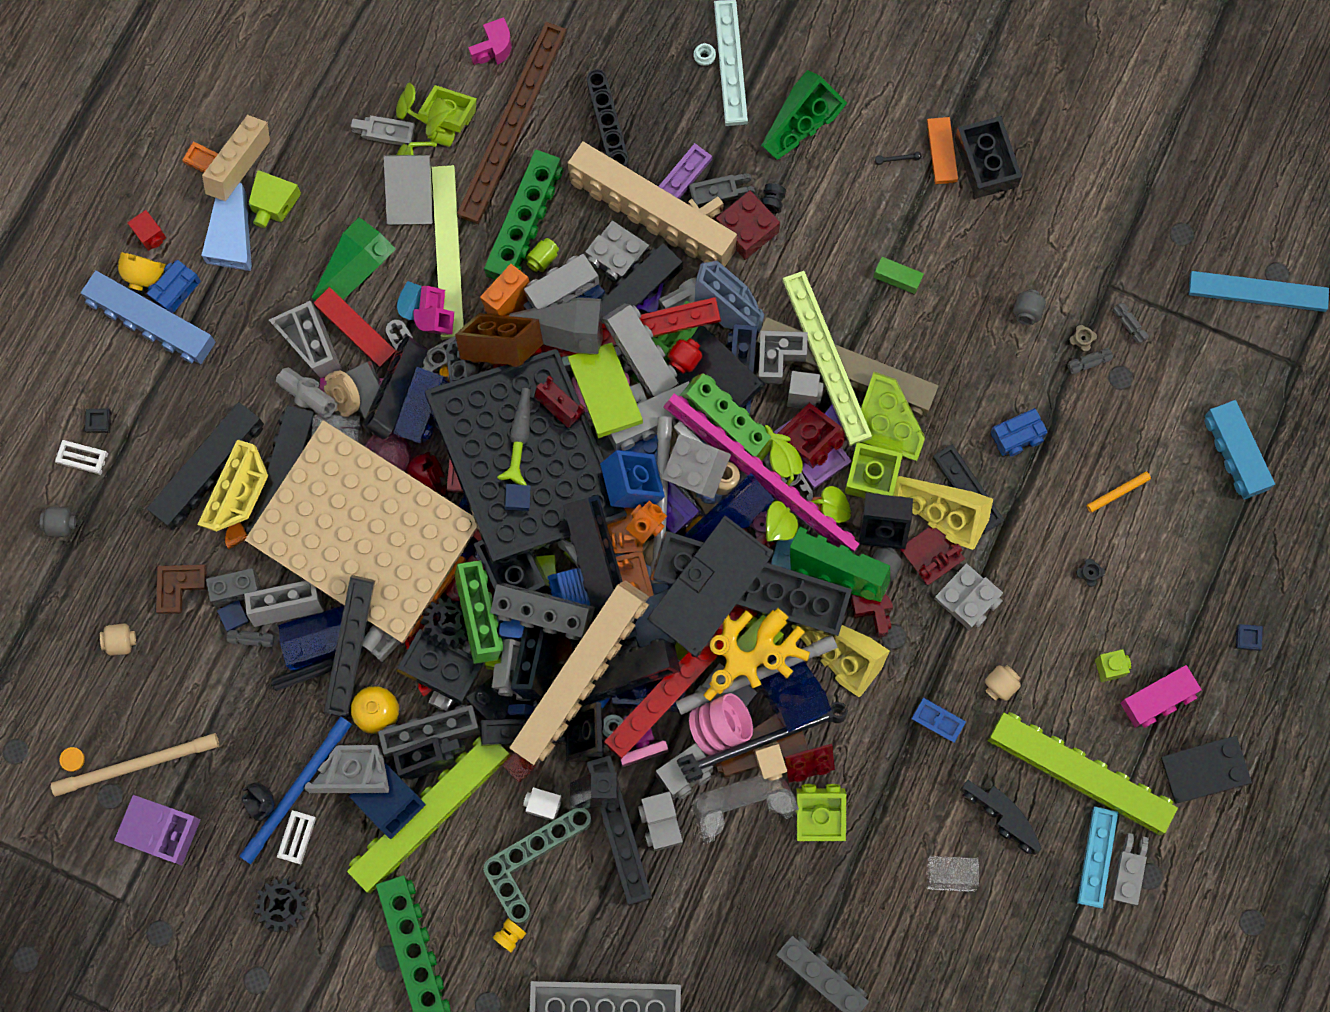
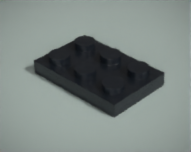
[396,629,484,704]

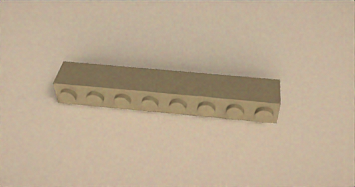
[755,317,939,417]

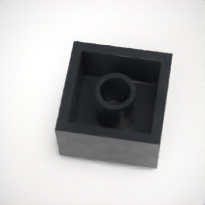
[859,493,913,550]

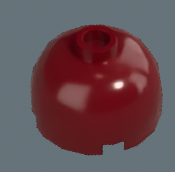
[405,452,446,496]

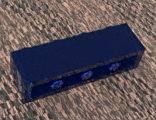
[683,473,775,543]

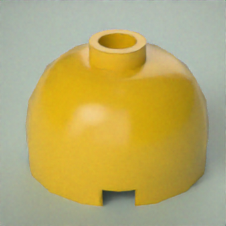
[118,252,166,291]
[351,686,399,734]

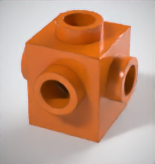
[625,501,667,544]

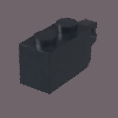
[393,737,466,780]

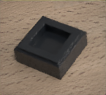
[85,408,111,433]

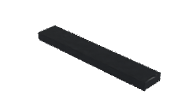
[324,575,375,718]

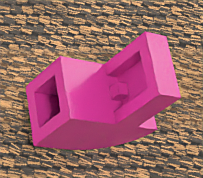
[468,17,512,65]
[413,286,454,335]

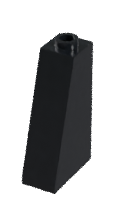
[570,772,619,808]

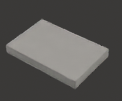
[384,155,433,224]

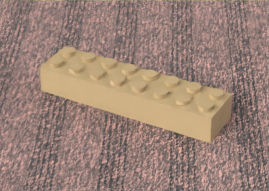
[568,142,737,267]
[510,580,649,765]

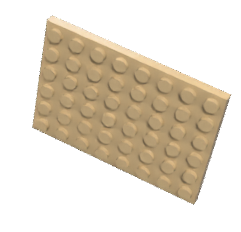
[245,420,478,643]

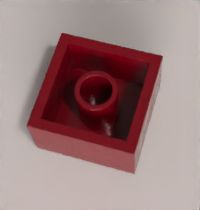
[716,190,780,260]

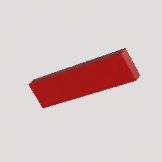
[313,287,396,368]

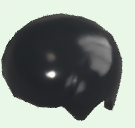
[242,782,274,821]

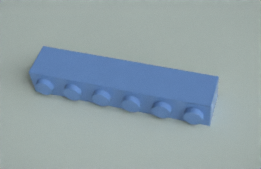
[81,270,216,365]

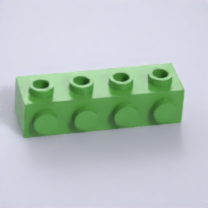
[679,373,771,457]
[454,560,503,664]

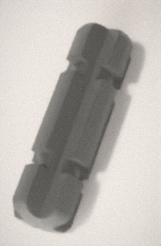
[1113,303,1149,344]
[1068,348,1113,374]
[227,629,274,647]

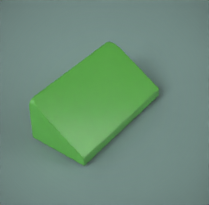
[873,257,924,294]

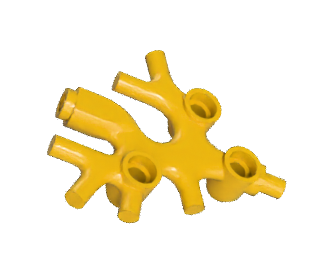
[703,608,810,701]

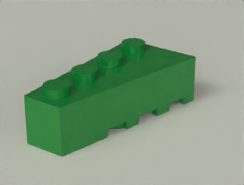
[790,527,890,602]

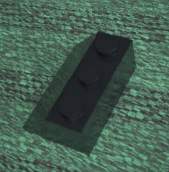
[474,540,551,594]

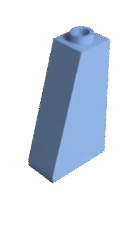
[202,183,252,271]

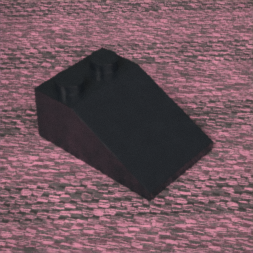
[565,702,605,762]
[1161,736,1252,804]

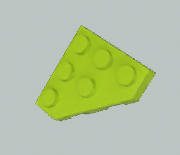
[861,372,925,461]

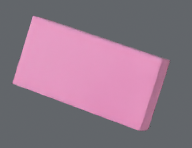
[620,741,668,767]

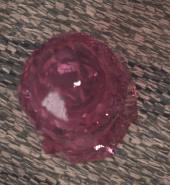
[365,431,411,472]

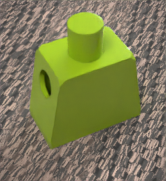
[249,170,301,228]

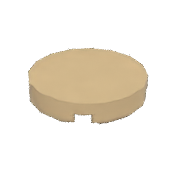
[324,370,360,417]

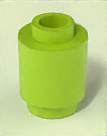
[526,238,559,272]

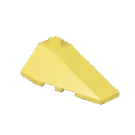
[893,476,993,550]
[791,624,890,697]

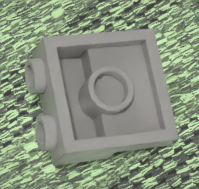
[585,221,649,281]
[934,563,1003,631]
[492,639,530,701]

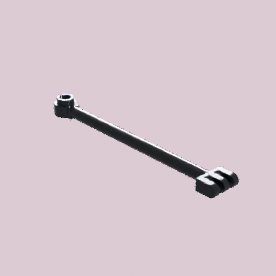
[677,702,848,783]

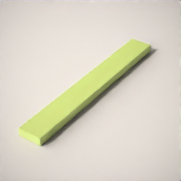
[432,165,464,340]
[782,271,872,446]

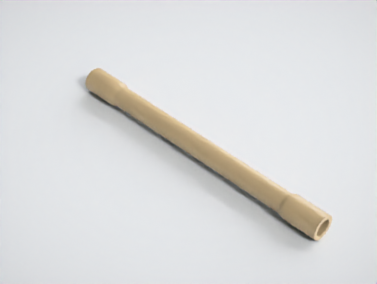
[51,733,219,797]

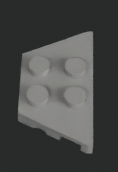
[304,745,389,793]

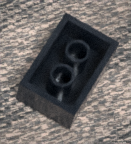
[955,116,1022,199]

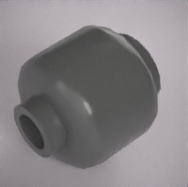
[1013,289,1046,325]
[40,506,76,537]
[871,547,902,582]

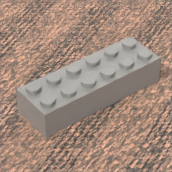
[530,981,681,1012]

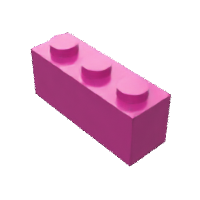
[1120,665,1202,728]

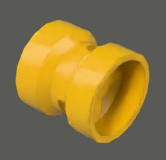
[492,918,527,953]

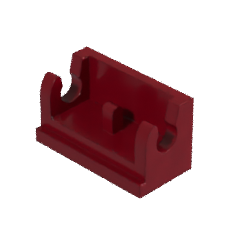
[534,376,585,428]

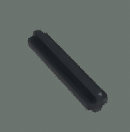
[271,656,335,691]

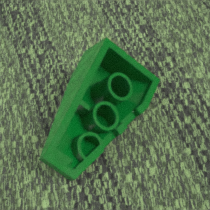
[761,70,847,160]
[311,217,396,301]

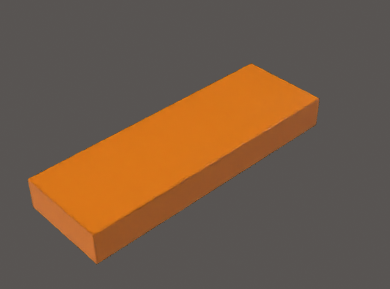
[927,117,958,184]

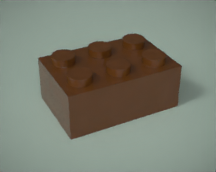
[455,313,543,367]

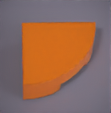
[225,522,248,549]

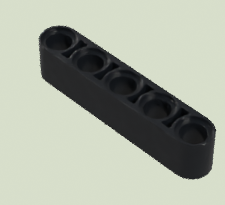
[587,69,629,169]
[363,335,428,440]

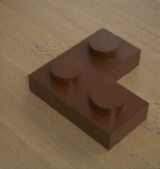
[156,564,207,614]

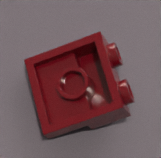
[777,403,846,468]

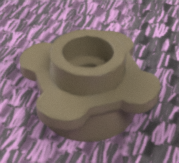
[1069,325,1097,352]

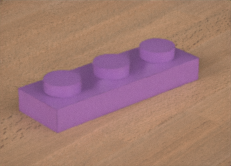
[658,143,712,199]

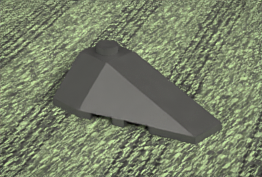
[509,298,603,354]

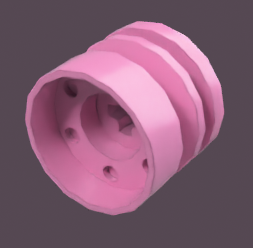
[689,693,753,755]

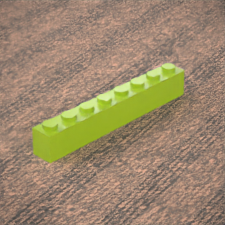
[987,712,1178,836]
[347,736,511,894]

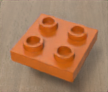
[616,552,654,597]

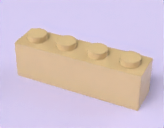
[202,115,270,201]

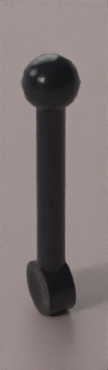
[875,151,922,165]

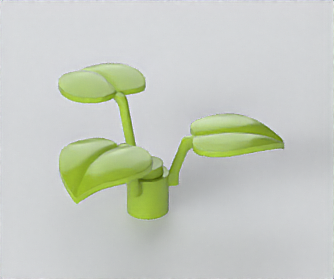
[396,83,455,155]
[766,439,851,542]

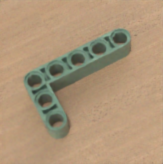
[483,808,592,924]

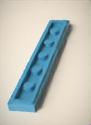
[1188,271,1329,312]

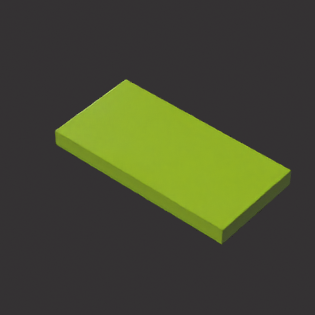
[568,343,643,438]

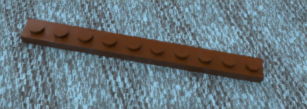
[457,22,567,225]

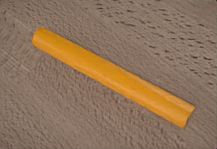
[1086,471,1151,513]

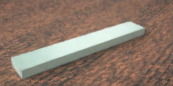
[714,0,748,126]

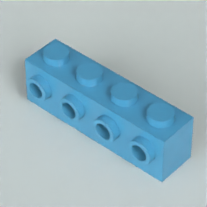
[1205,400,1275,500]

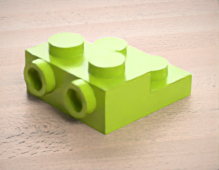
[418,85,477,133]
[796,784,846,841]

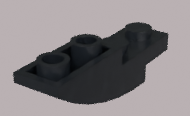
[960,780,1042,855]

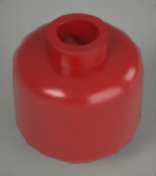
[668,338,702,374]

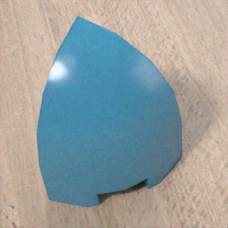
[397,281,422,320]

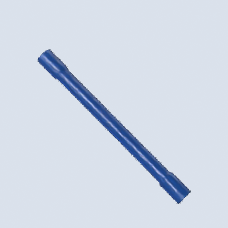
[239,716,352,864]

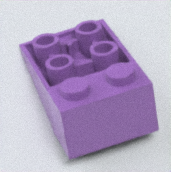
[114,795,201,865]

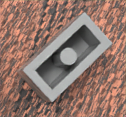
[787,371,823,409]

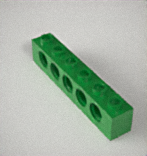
[484,149,564,280]
[376,875,451,1012]

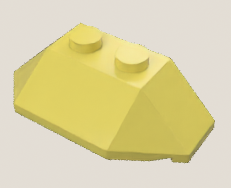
[197,440,268,531]

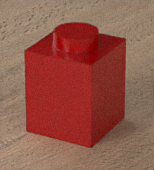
[127,210,166,251]

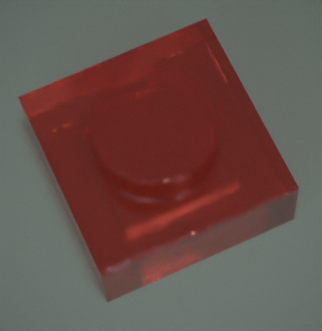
[502,752,536,783]

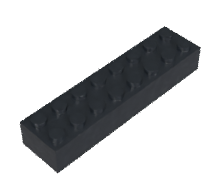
[650,531,852,637]

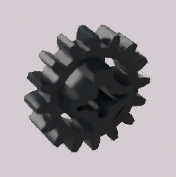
[420,598,468,649]
[254,878,309,933]

